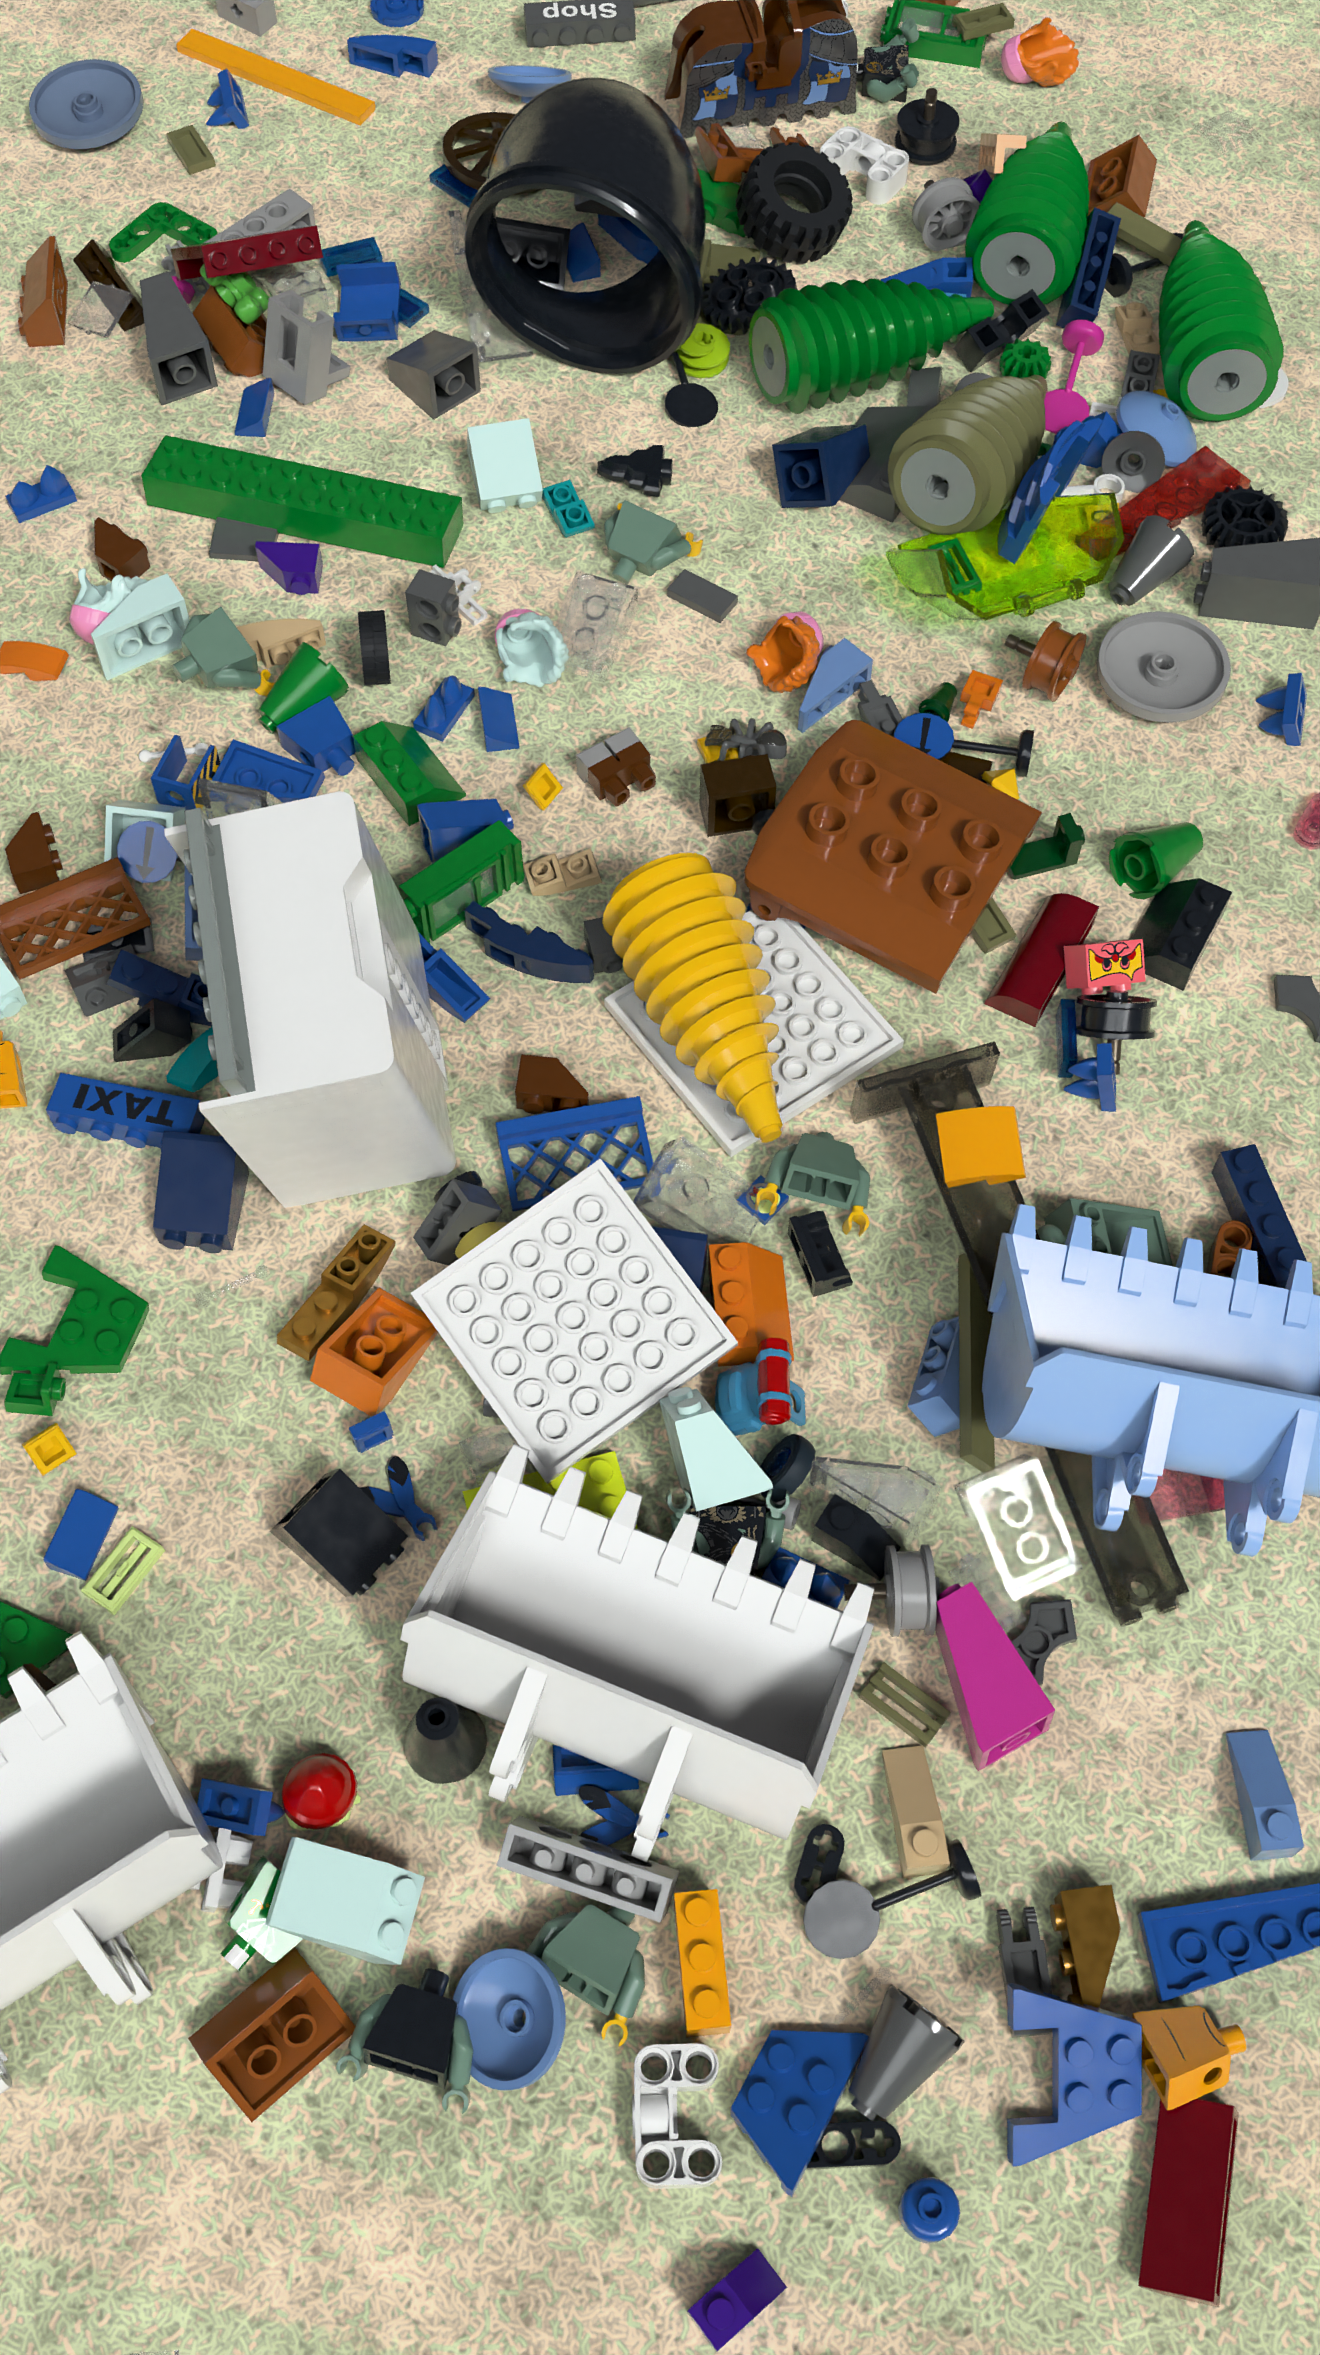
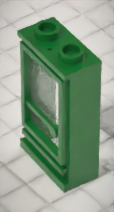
[880,0,989,68]
[399,820,524,943]

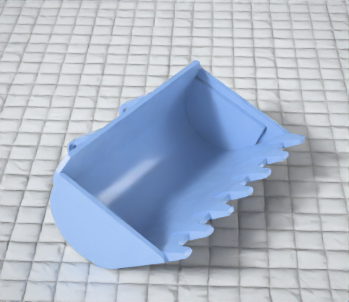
[982,1204,1320,1557]

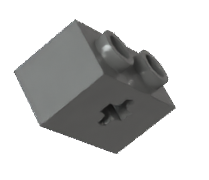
[413,1179,502,1265]

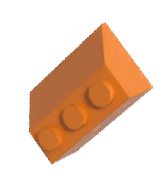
[708,1242,794,1367]

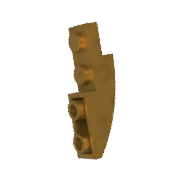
[277,1224,395,1361]

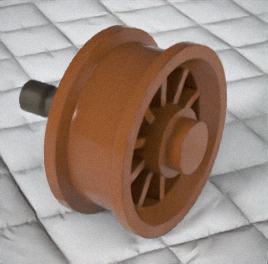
[1005,620,1087,702]

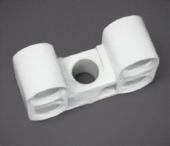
[820,126,909,205]
[632,2043,722,2189]

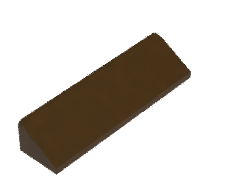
[73,239,144,332]

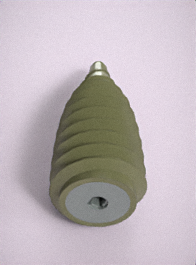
[888,375,1048,535]

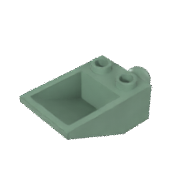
[1036,1198,1173,1266]

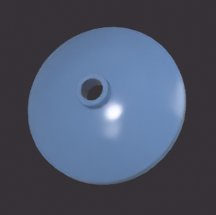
[488,65,572,103]
[1116,391,1197,467]
[453,1948,566,2090]

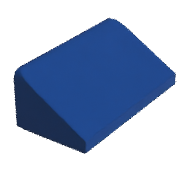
[566,222,601,283]
[235,378,274,437]
[478,687,520,752]
[43,1488,119,1581]
[552,1745,639,1796]

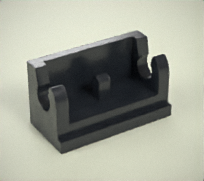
[788,1211,853,1297]

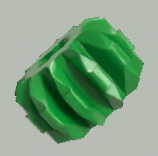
[999,338,1051,379]

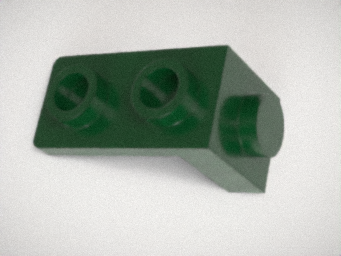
[1009,813,1085,880]

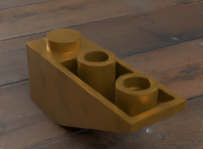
[1050,1884,1121,2008]

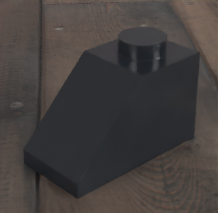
[113,998,192,1062]
[812,1493,901,1582]

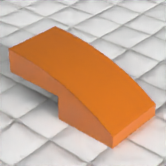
[0,641,69,681]

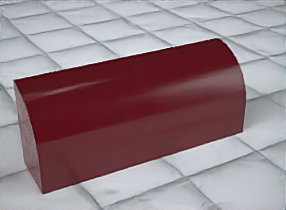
[984,893,1099,1027]
[1138,2099,1239,2308]

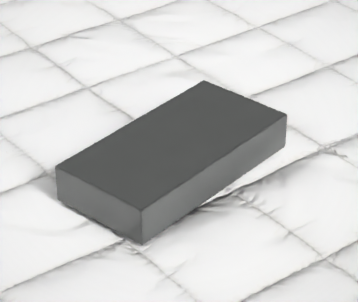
[667,569,738,623]

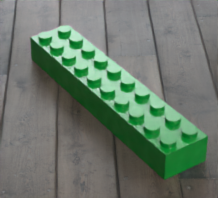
[141,435,463,568]

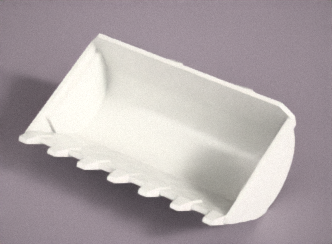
[400,1444,874,1862]
[0,1630,223,2094]

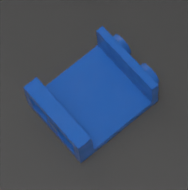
[333,262,401,342]

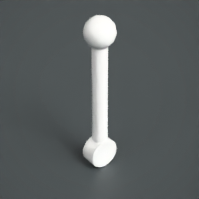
[139,743,208,763]

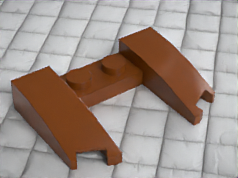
[695,123,810,183]

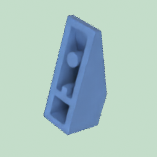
[798,638,873,733]
[1226,1730,1304,1861]

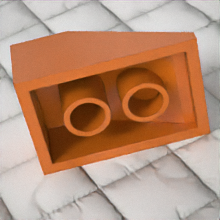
[310,1288,438,1417]

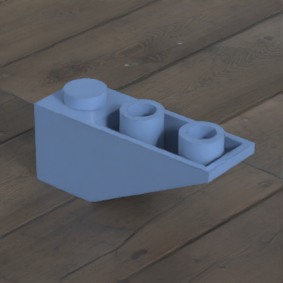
[908,1316,960,1437]

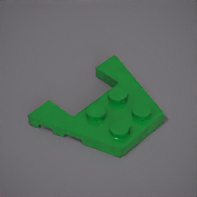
[0,1245,150,1375]

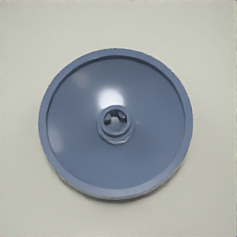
[29,59,144,149]

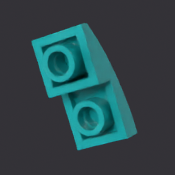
[542,480,595,538]
[166,1027,218,1093]

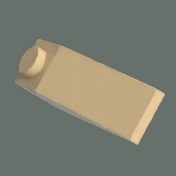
[882,1745,950,1879]

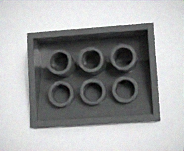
[839,406,931,523]

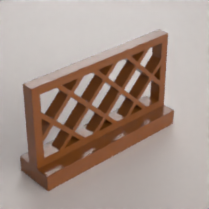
[0,857,151,980]

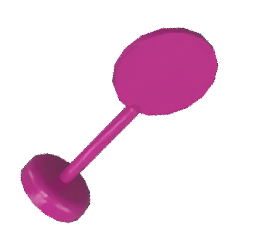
[1044,320,1104,434]

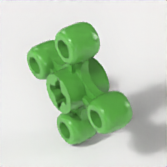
[200,264,269,324]

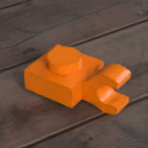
[960,670,1003,729]

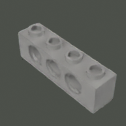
[205,188,316,272]
[497,1816,680,1922]

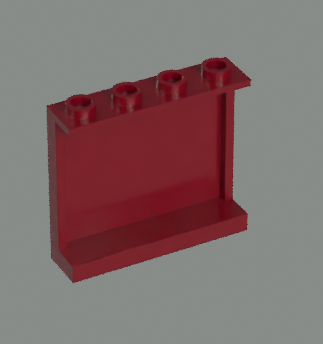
[171,225,323,281]

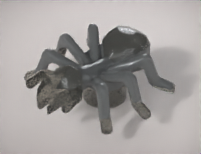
[704,718,787,761]

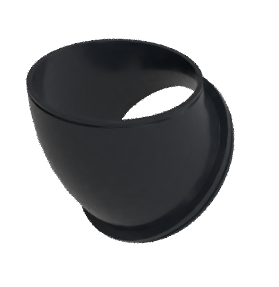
[464,78,706,374]

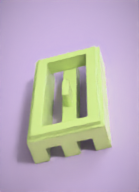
[81,1526,165,1615]

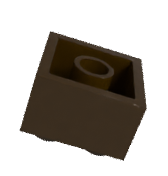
[699,754,777,837]

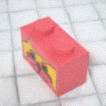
[1064,939,1146,995]

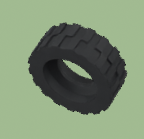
[358,610,391,686]

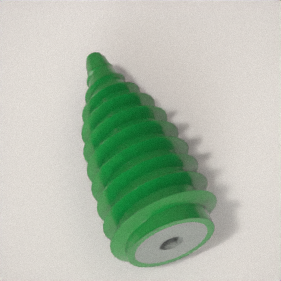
[965,122,1090,305]
[1158,220,1284,422]
[749,278,994,414]

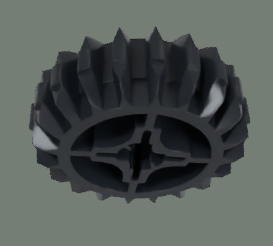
[1201,484,1288,548]

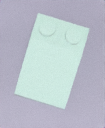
[91,573,190,680]
[265,1837,425,1965]

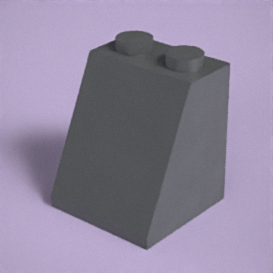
[386,330,481,420]

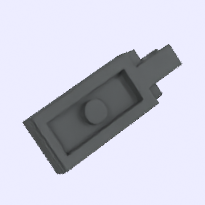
[857,680,903,737]

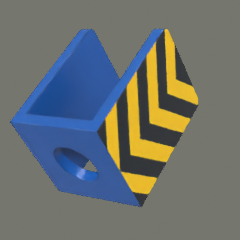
[150,735,220,811]

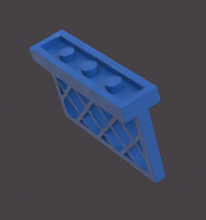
[496,1096,657,1212]

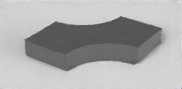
[1274,975,1320,1043]
[1011,1599,1077,1686]

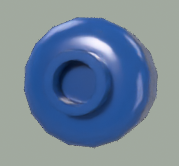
[898,2177,960,2244]

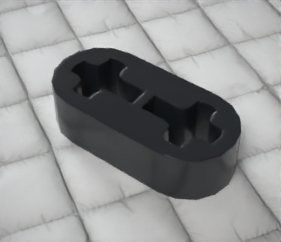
[793,1824,845,1906]

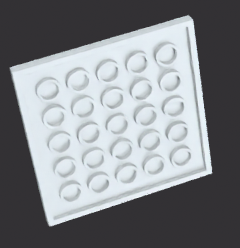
[604,909,904,1157]
[411,1159,738,1484]

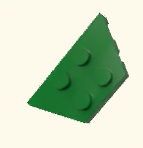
[0,1601,73,1699]

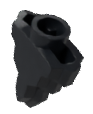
[597,445,673,497]

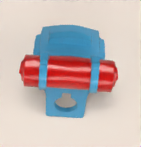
[715,1337,806,1436]

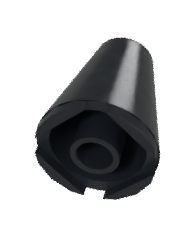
[404,1698,487,1784]

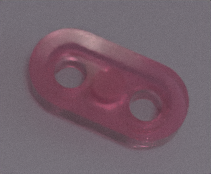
[1293,793,1320,850]

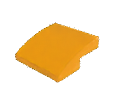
[936,1106,1026,1188]

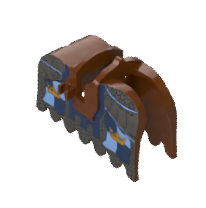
[664,0,858,139]

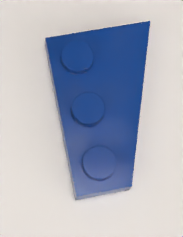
[204,739,325,804]

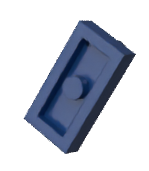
[206,68,249,129]
[5,465,77,523]
[1256,673,1307,746]
[413,676,475,742]
[1064,1043,1116,1112]
[761,1547,850,1609]
[197,1778,285,1836]

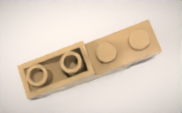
[197,619,326,684]

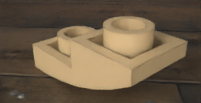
[1115,302,1160,355]
[523,848,602,896]

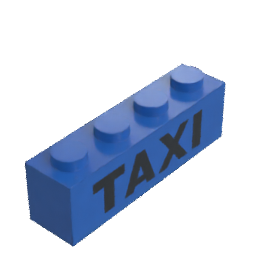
[46,1073,206,1149]

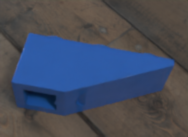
[881,257,973,297]

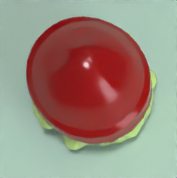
[281,1753,361,1831]

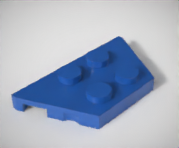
[730,2030,869,2197]

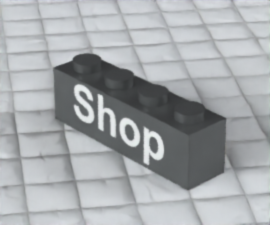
[524,0,636,48]

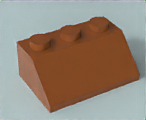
[1087,135,1157,217]
[18,236,68,347]
[193,285,267,378]
[188,1948,355,2122]

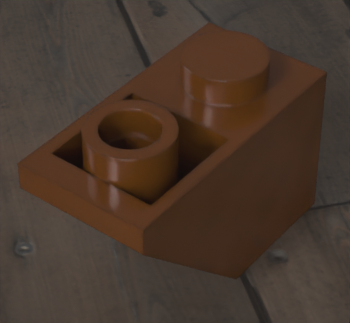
[94,517,150,582]
[5,812,63,894]
[515,1054,589,1114]

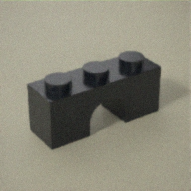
[954,289,1050,372]

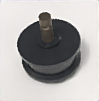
[895,88,960,165]
[1075,990,1157,1075]

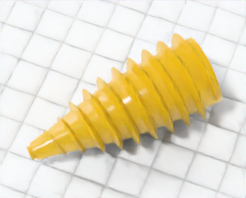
[602,853,782,1143]

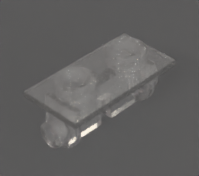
[948,1552,1026,1633]

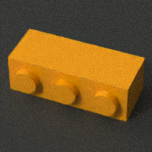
[674,1889,731,2037]

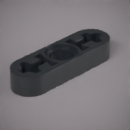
[806,2121,901,2170]

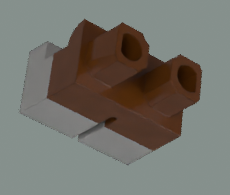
[576,727,656,807]

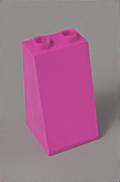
[935,1581,1055,1771]

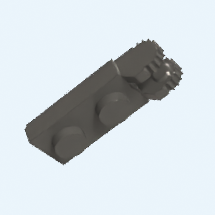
[996,1907,1052,2038]

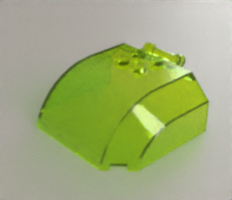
[885,493,1125,621]

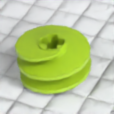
[677,323,730,378]

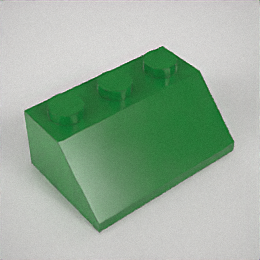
[353,721,466,827]

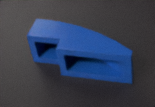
[347,35,438,78]
[419,933,490,1023]

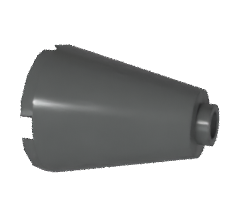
[1108,515,1194,606]
[849,1985,965,2121]

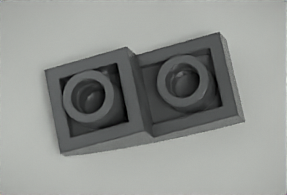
[1121,350,1160,397]
[907,367,943,409]

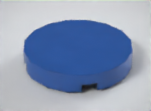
[370,0,424,27]

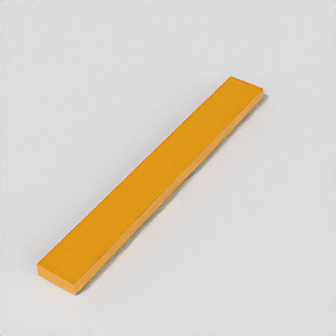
[176,29,376,126]

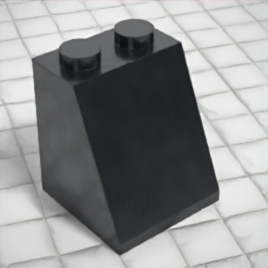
[270,1469,408,1597]

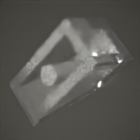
[459,1425,533,1487]

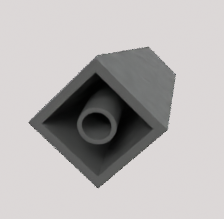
[140,271,218,406]
[1193,538,1320,630]

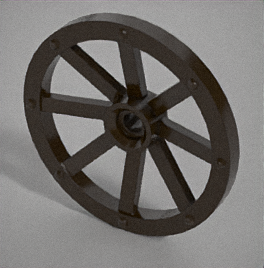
[442,112,538,195]

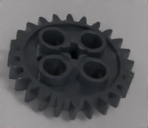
[702,257,797,335]

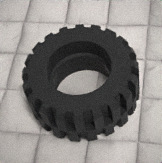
[736,142,853,264]

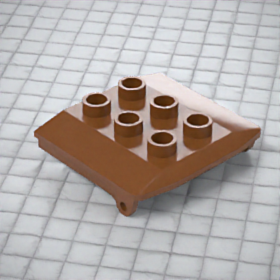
[743,720,1042,994]

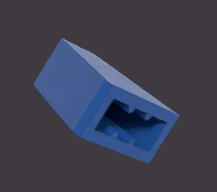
[417,799,514,864]

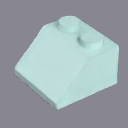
[104,800,185,881]

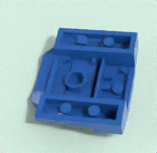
[998,418,1103,564]

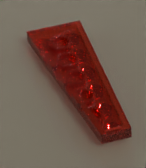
[1078,445,1251,564]

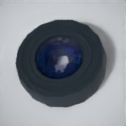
[759,1434,816,1503]

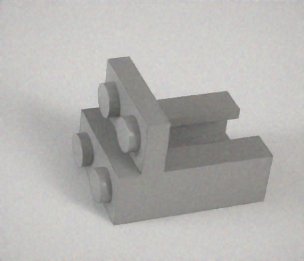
[263,290,350,405]

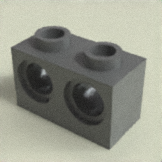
[405,569,462,647]

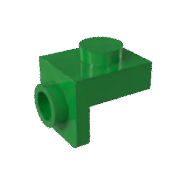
[4,1362,66,1416]

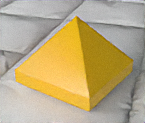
[522,763,563,811]
[981,768,1019,800]
[22,1423,77,1476]

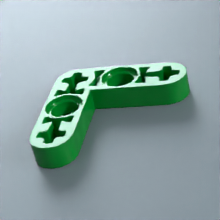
[109,202,218,263]

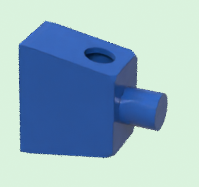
[277,696,356,776]

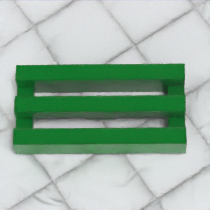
[927,538,982,599]

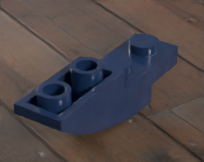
[464,901,594,983]
[106,949,212,1027]

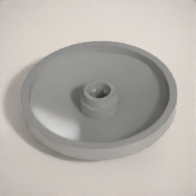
[1096,611,1231,723]

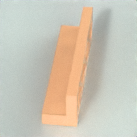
[978,133,1027,174]

